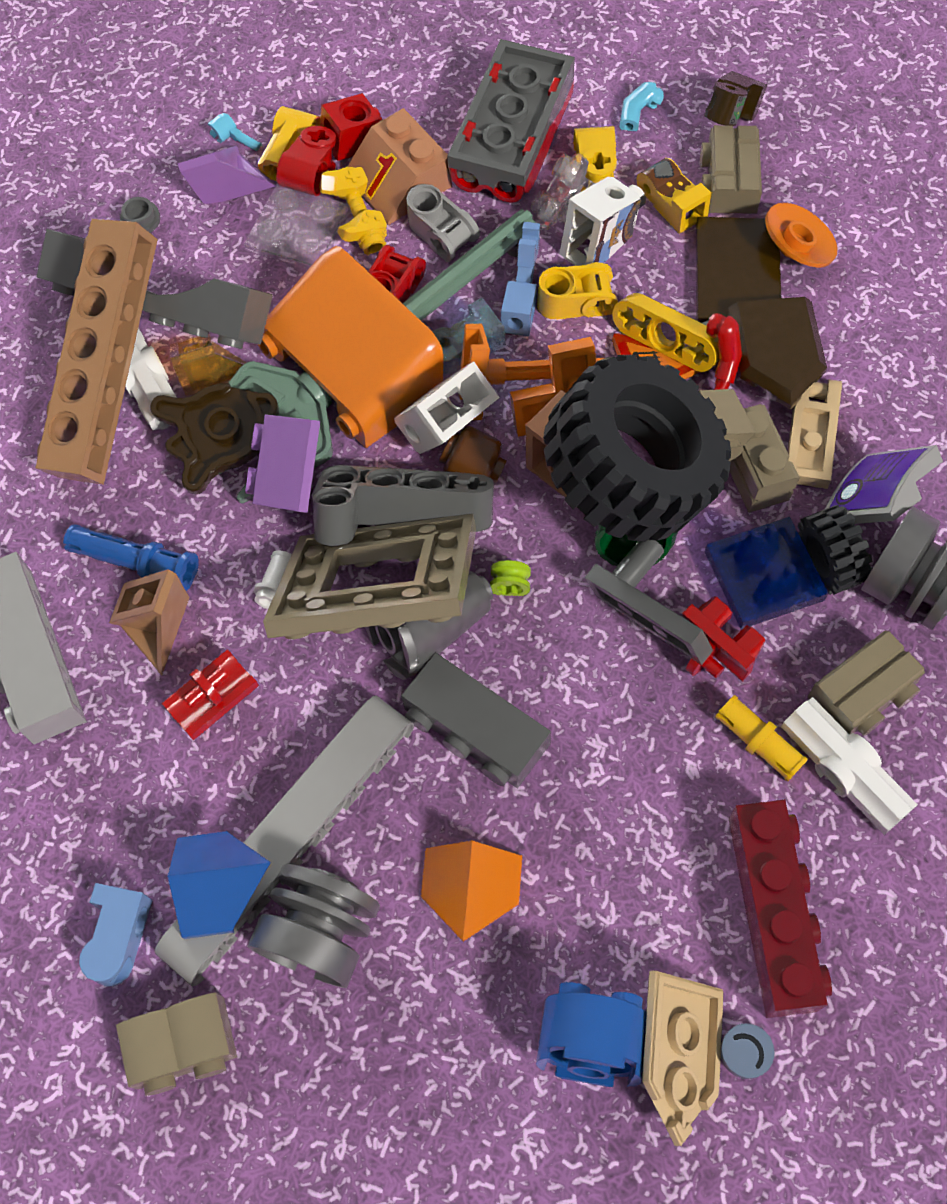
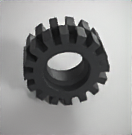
[797,505,873,595]

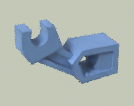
[501,222,540,336]

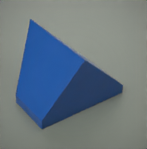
[167,831,271,939]

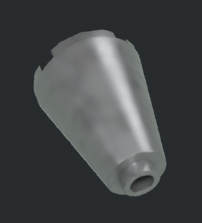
[365,571,493,680]

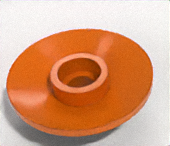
[765,203,838,268]

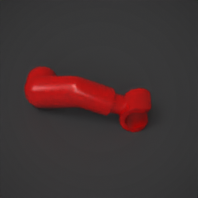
[706,313,742,390]

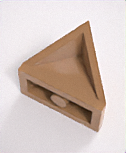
[109,569,190,675]

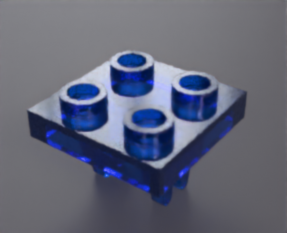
[705,516,828,630]

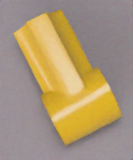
[258,106,320,181]

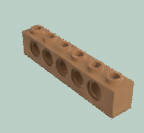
[35,219,158,485]

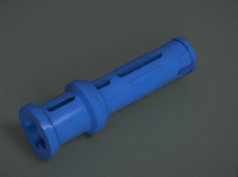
[63,524,199,591]

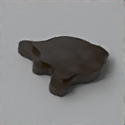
[150,383,279,495]

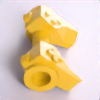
[319,167,387,255]

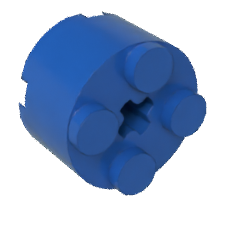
[536,982,647,1087]

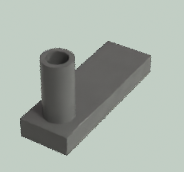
[585,539,713,665]

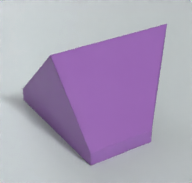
[177,145,277,204]

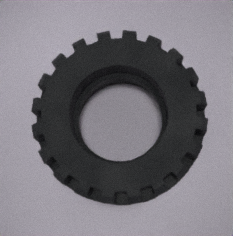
[543,355,731,542]

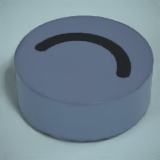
[721,1023,775,1079]

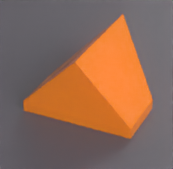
[421,840,523,942]

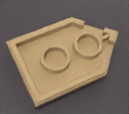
[642,971,724,1146]

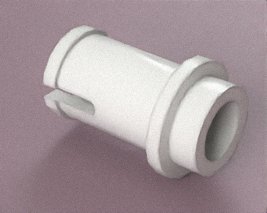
[253,550,292,609]

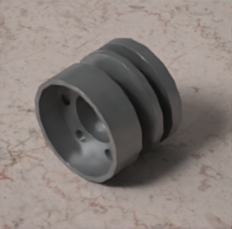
[861,506,947,630]
[247,864,380,988]

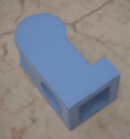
[79,883,153,986]

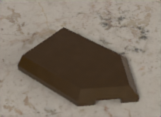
[727,297,827,410]

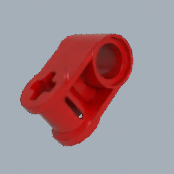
[276,126,336,196]
[368,245,426,304]

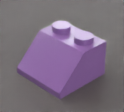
[245,415,320,513]

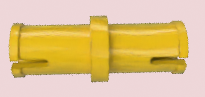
[715,695,808,782]

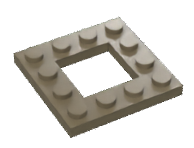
[263,514,476,639]

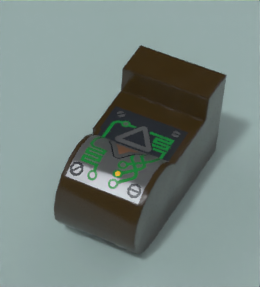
[704,71,768,126]

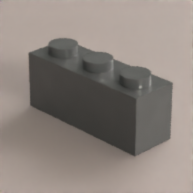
[401,652,551,789]

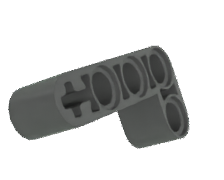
[312,465,494,546]

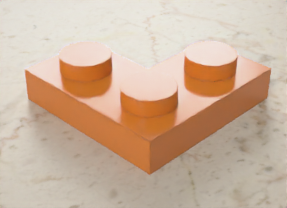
[510,337,596,437]

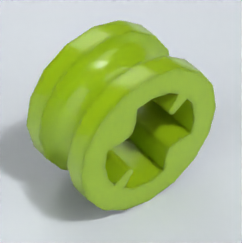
[490,560,531,596]

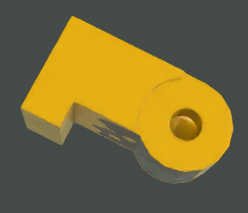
[636,158,712,234]

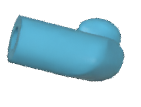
[619,82,664,131]

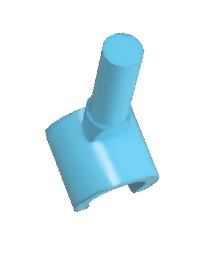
[208,113,262,151]

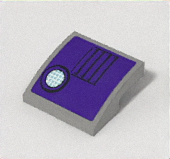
[826,445,943,524]

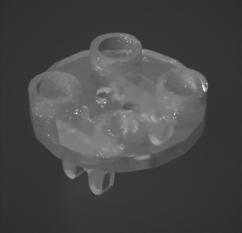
[530,153,596,230]

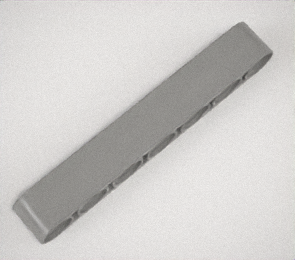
[154,695,414,986]

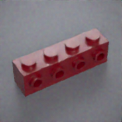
[729,799,832,1018]

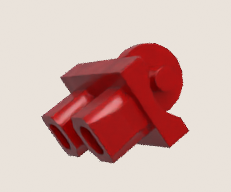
[682,596,765,681]
[161,649,259,741]

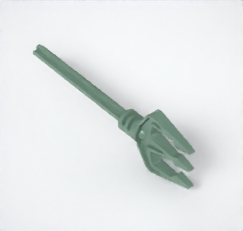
[219,209,536,503]

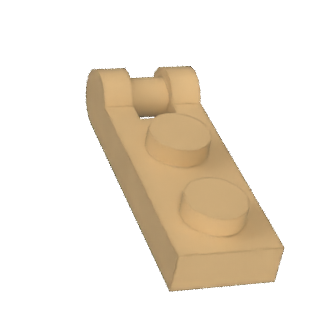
[787,379,842,489]

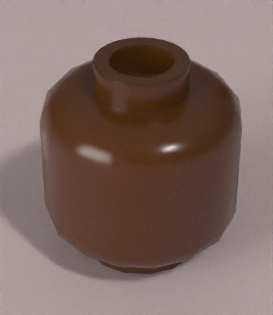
[439,426,507,484]

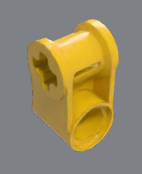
[573,126,617,192]
[537,262,618,320]

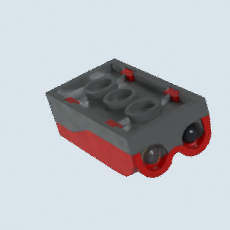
[447,39,575,203]

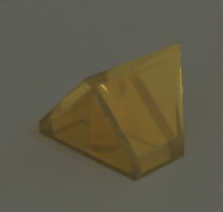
[170,333,247,396]

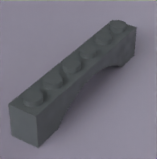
[36,229,273,349]

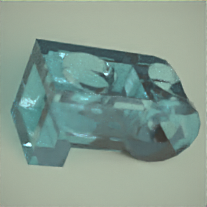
[433,298,506,374]

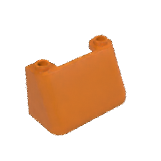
[257,246,443,449]

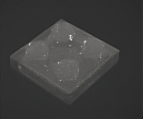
[244,184,350,270]

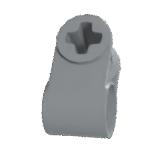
[406,184,480,262]

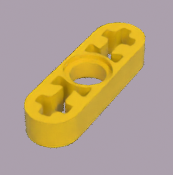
[612,293,720,372]

